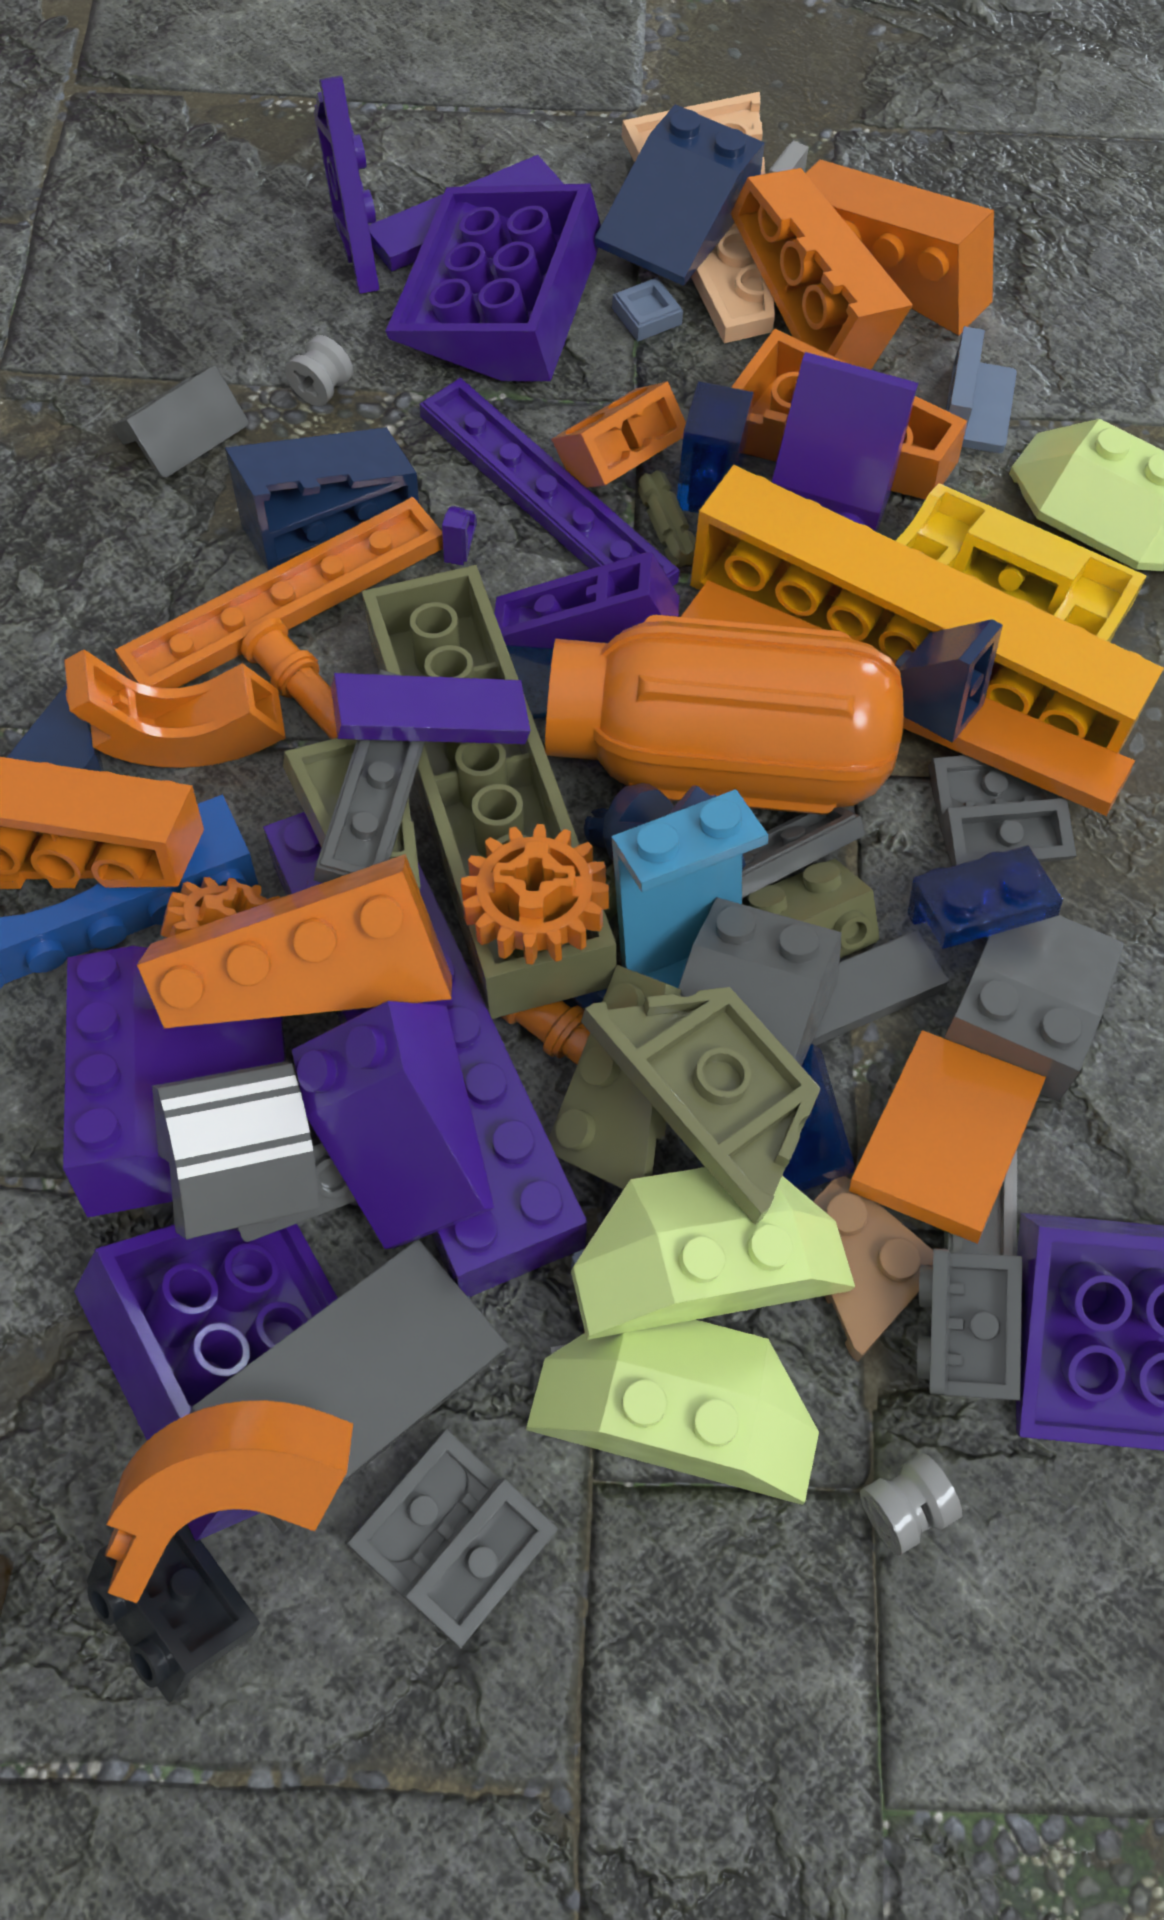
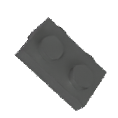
[917,1249,1023,1401]

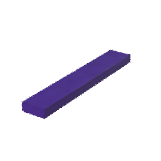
[419,378,680,586]

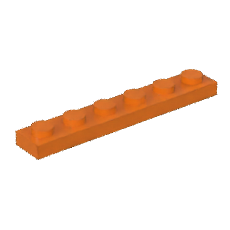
[115,497,443,688]

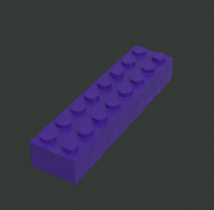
[263,812,587,1297]

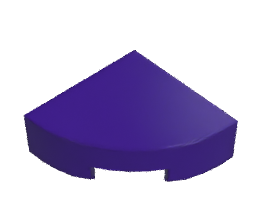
[442,506,477,565]

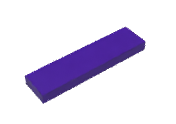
[368,155,564,272]

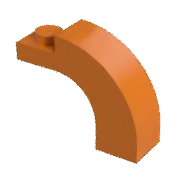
[65,649,286,768]
[105,1400,353,1603]

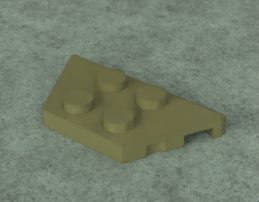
[581,987,821,1224]

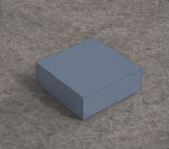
[612,277,683,342]

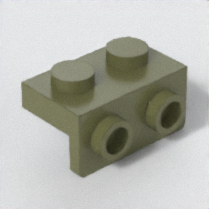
[742,858,879,958]

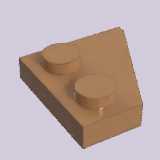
[813,1172,933,1362]

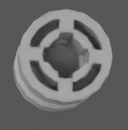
[860,1453,963,1556]

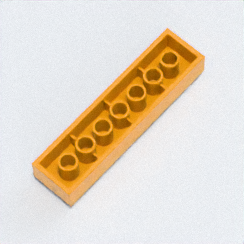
[690,465,1164,753]

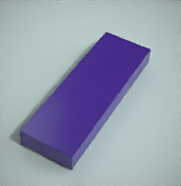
[331,673,531,744]

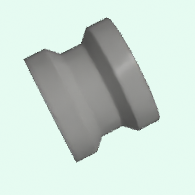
[284,335,354,407]

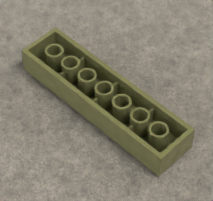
[362,565,616,1019]

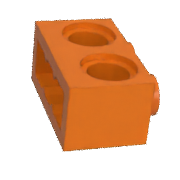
[551,381,690,488]

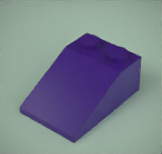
[772,352,918,532]
[292,1001,495,1249]

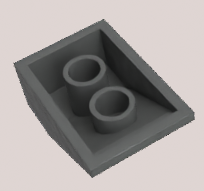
[944,894,1124,1102]
[678,897,842,1066]

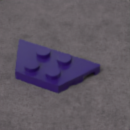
[314,75,380,294]

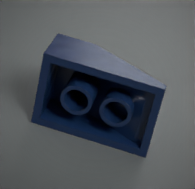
[595,104,765,286]

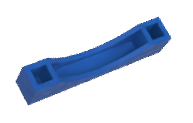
[0,794,258,989]

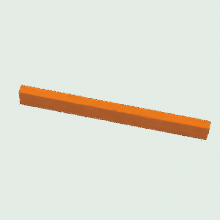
[681,580,1135,816]

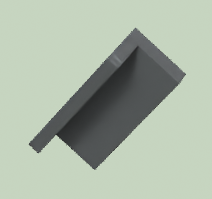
[111,365,248,478]

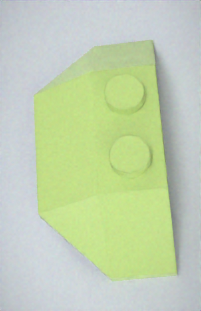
[1009,419,1164,571]
[571,1167,855,1340]
[526,1320,819,1505]

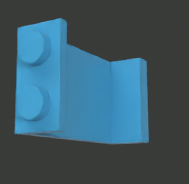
[612,789,768,988]

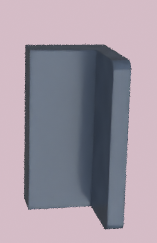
[946,326,1017,453]

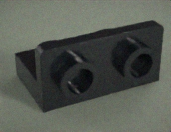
[87,1524,260,1702]

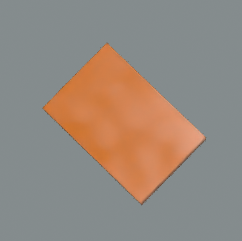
[849,1030,1046,1244]

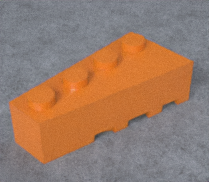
[806,160,994,336]
[730,168,913,370]
[717,329,967,500]
[0,757,204,889]
[137,854,452,1028]

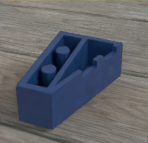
[225,427,419,571]

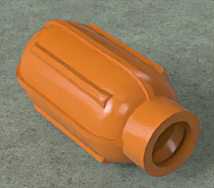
[545,615,904,815]

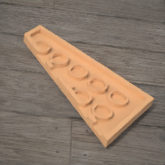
[622,92,775,343]

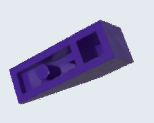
[494,551,679,650]

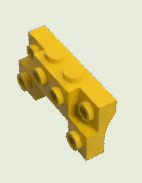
[896,483,1147,643]

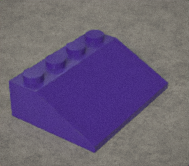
[386,183,601,382]
[63,946,286,1218]
[1016,1213,1164,1451]
[74,1224,338,1541]

